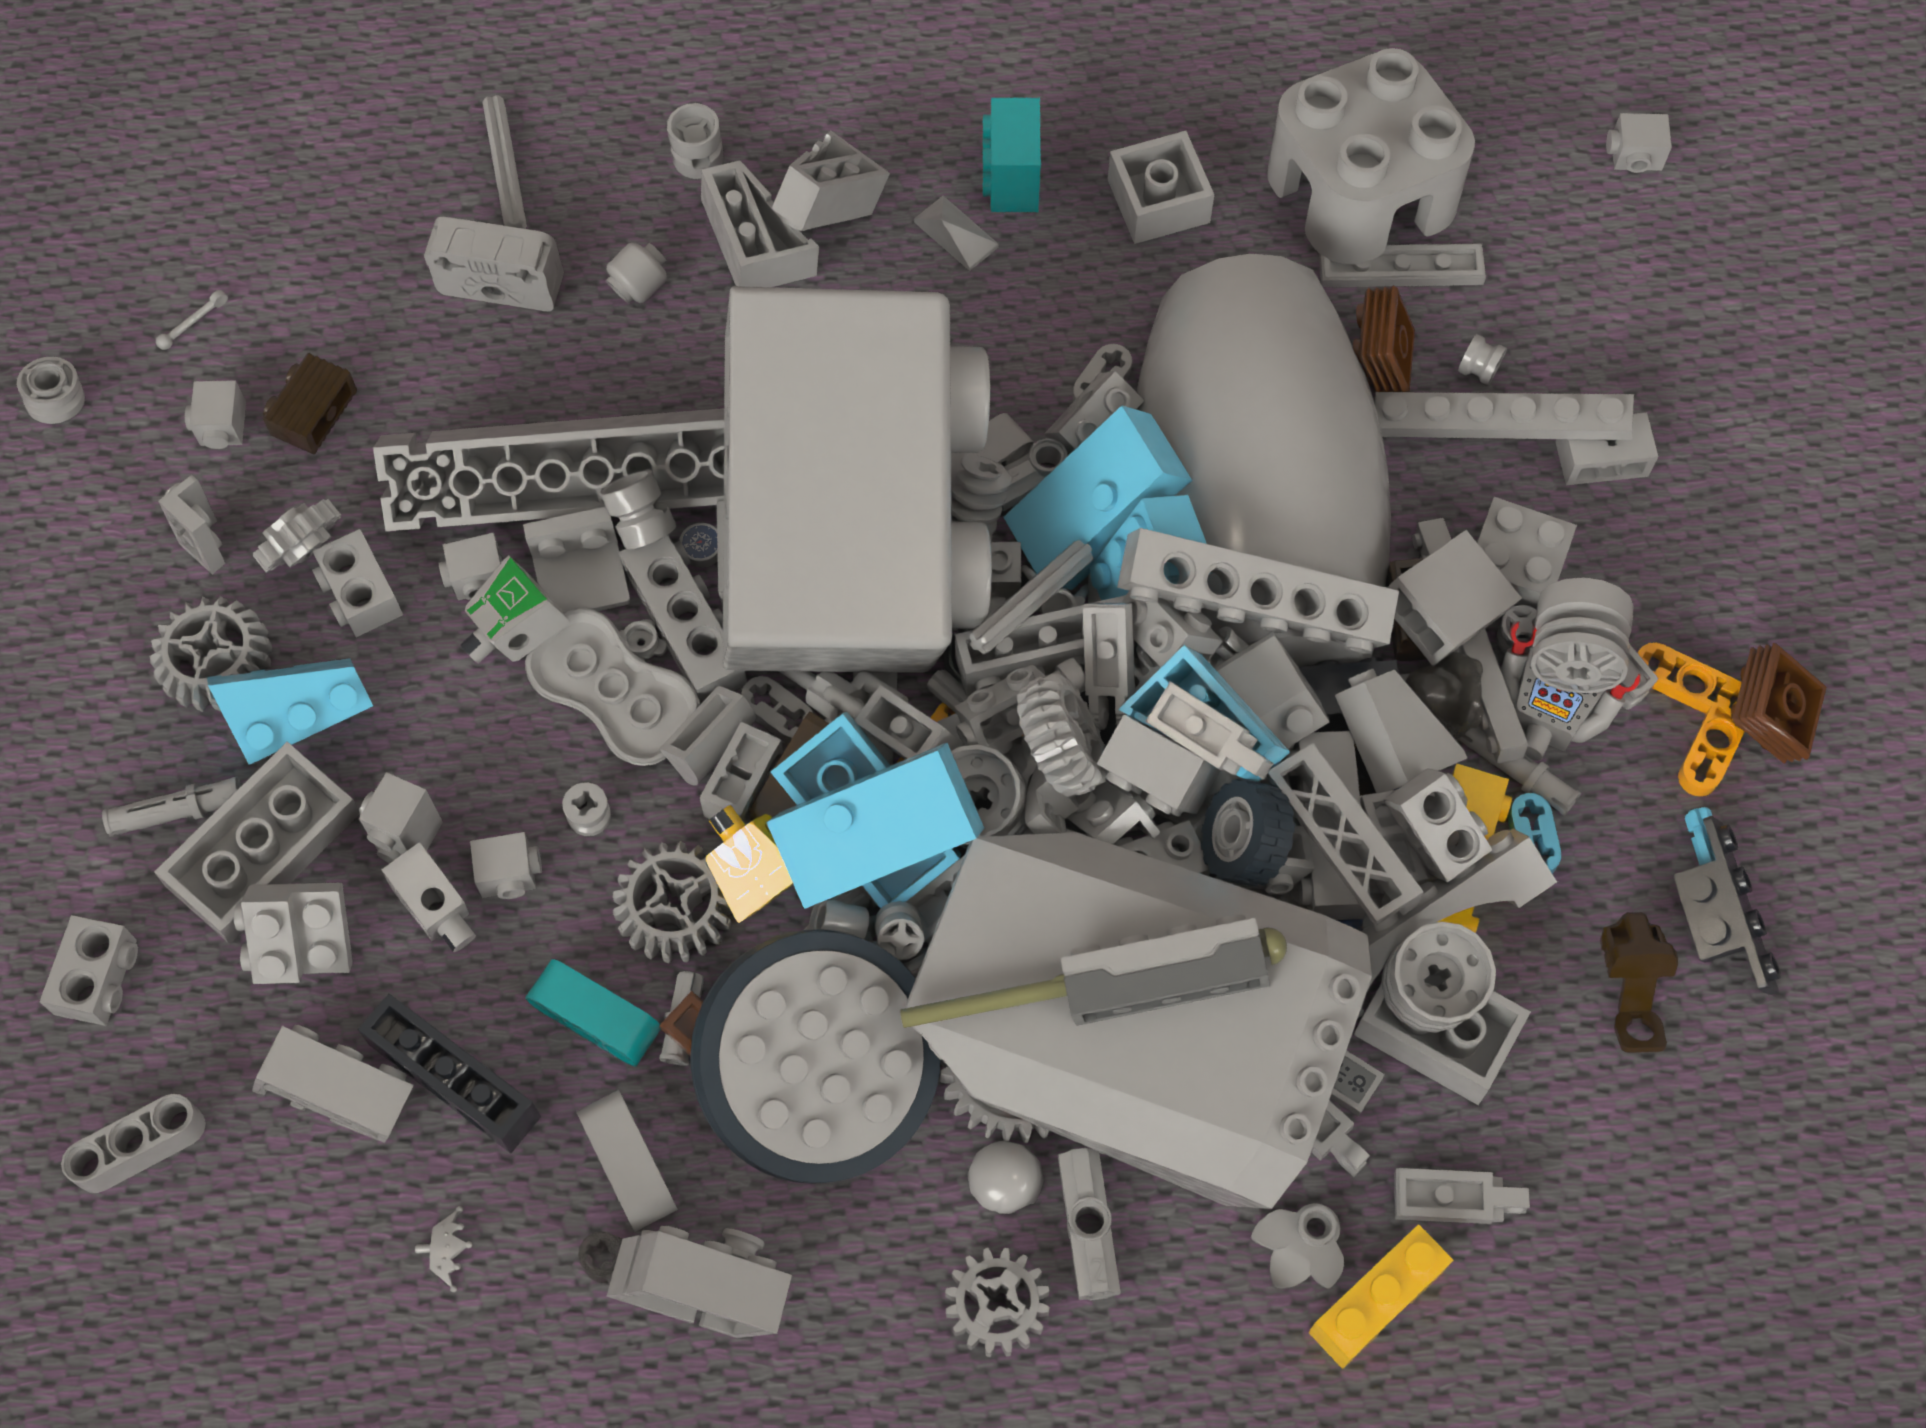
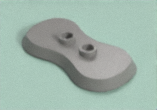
[525,608,700,766]

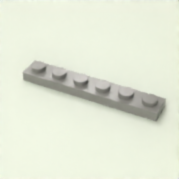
[1375,392,1634,440]

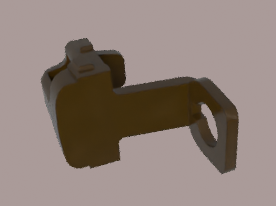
[1600,912,1678,1053]

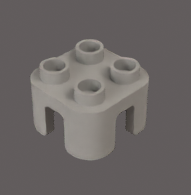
[1267,48,1475,264]

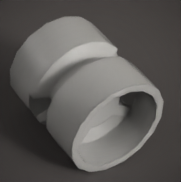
[667,103,724,179]
[600,470,676,549]

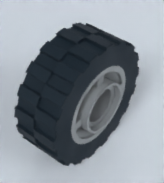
[1201,779,1295,886]

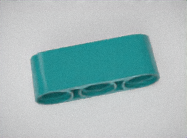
[525,959,661,1067]

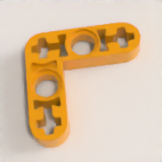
[1637,642,1745,796]

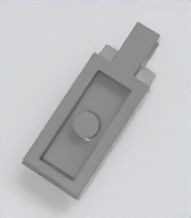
[1145,682,1274,779]
[1394,1168,1530,1224]

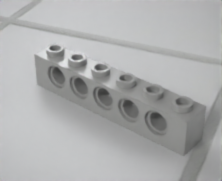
[1117,528,1399,654]

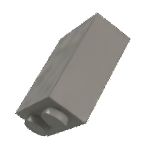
[1387,530,1522,666]

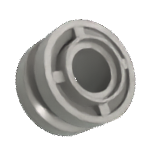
[17,357,85,424]

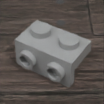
[1121,591,1223,667]
[1065,780,1160,844]

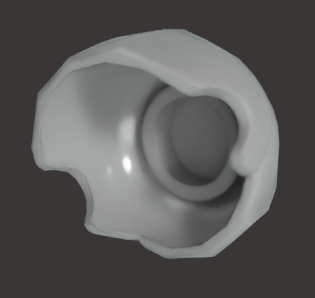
[967,1140,1044,1214]

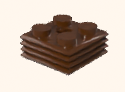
[1353,285,1415,393]
[1731,643,1827,764]

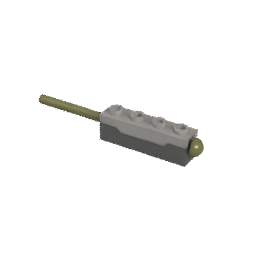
[900,914,1287,1028]

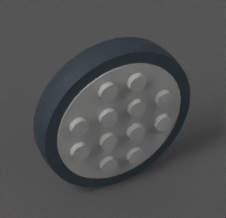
[691,929,941,1184]

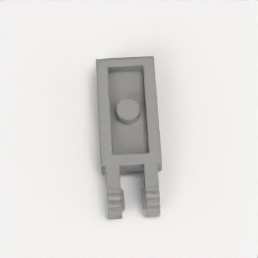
[1083,603,1135,730]

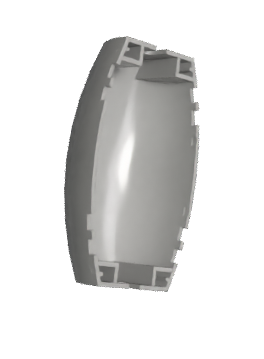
[1136,254,1391,667]

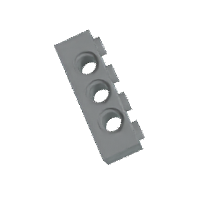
[619,535,747,705]

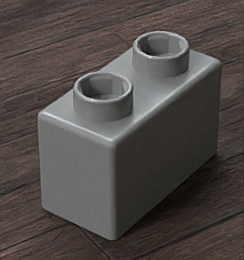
[723,286,992,673]

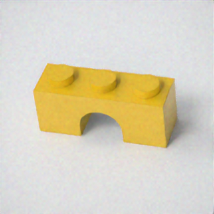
[1308,1224,1454,1369]

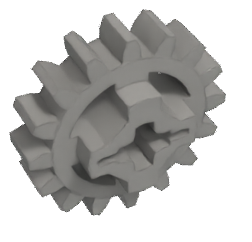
[253,499,341,572]
[945,1248,1050,1357]

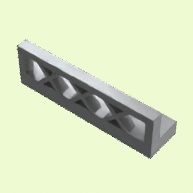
[1266,743,1424,926]

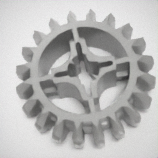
[149,596,272,712]
[1017,673,1108,798]
[612,841,733,964]

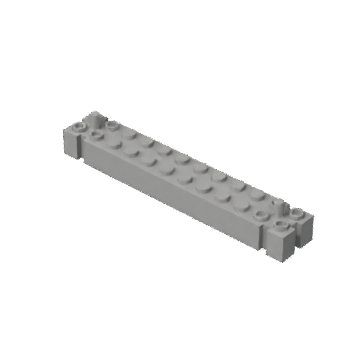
[373,408,724,531]

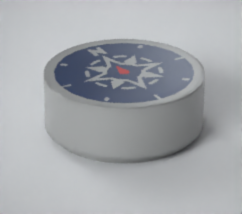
[679,523,718,568]

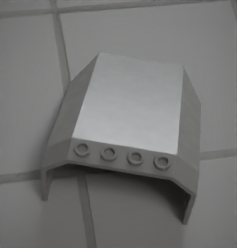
[904,832,1372,1209]

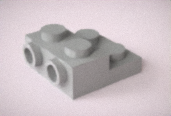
[234,883,353,984]

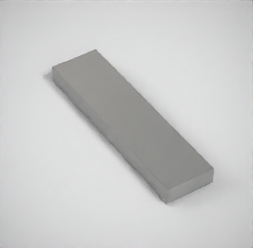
[1319,244,1486,287]

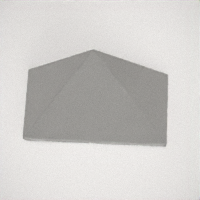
[914,196,999,271]

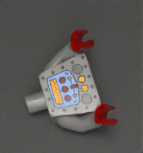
[1500,621,1641,761]

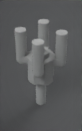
[779,671,908,724]

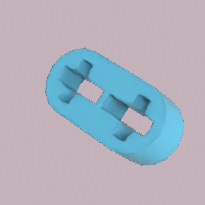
[1508,793,1561,874]

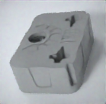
[424,217,564,312]

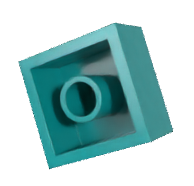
[983,98,1041,212]

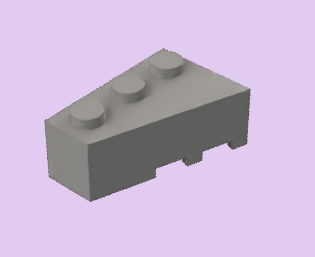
[772,130,890,231]
[701,160,819,287]
[252,1025,414,1143]

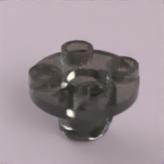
[1405,652,1484,740]

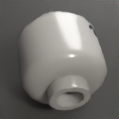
[606,242,667,304]

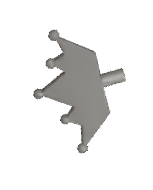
[415,1206,472,1292]

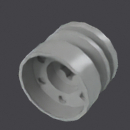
[1531,578,1634,693]
[951,745,1029,850]
[1381,922,1496,1033]

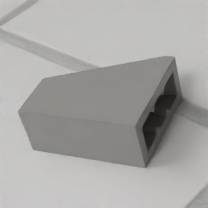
[1335,669,1467,793]

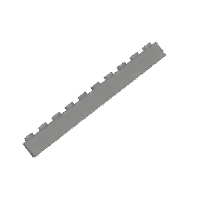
[1412,518,1528,763]

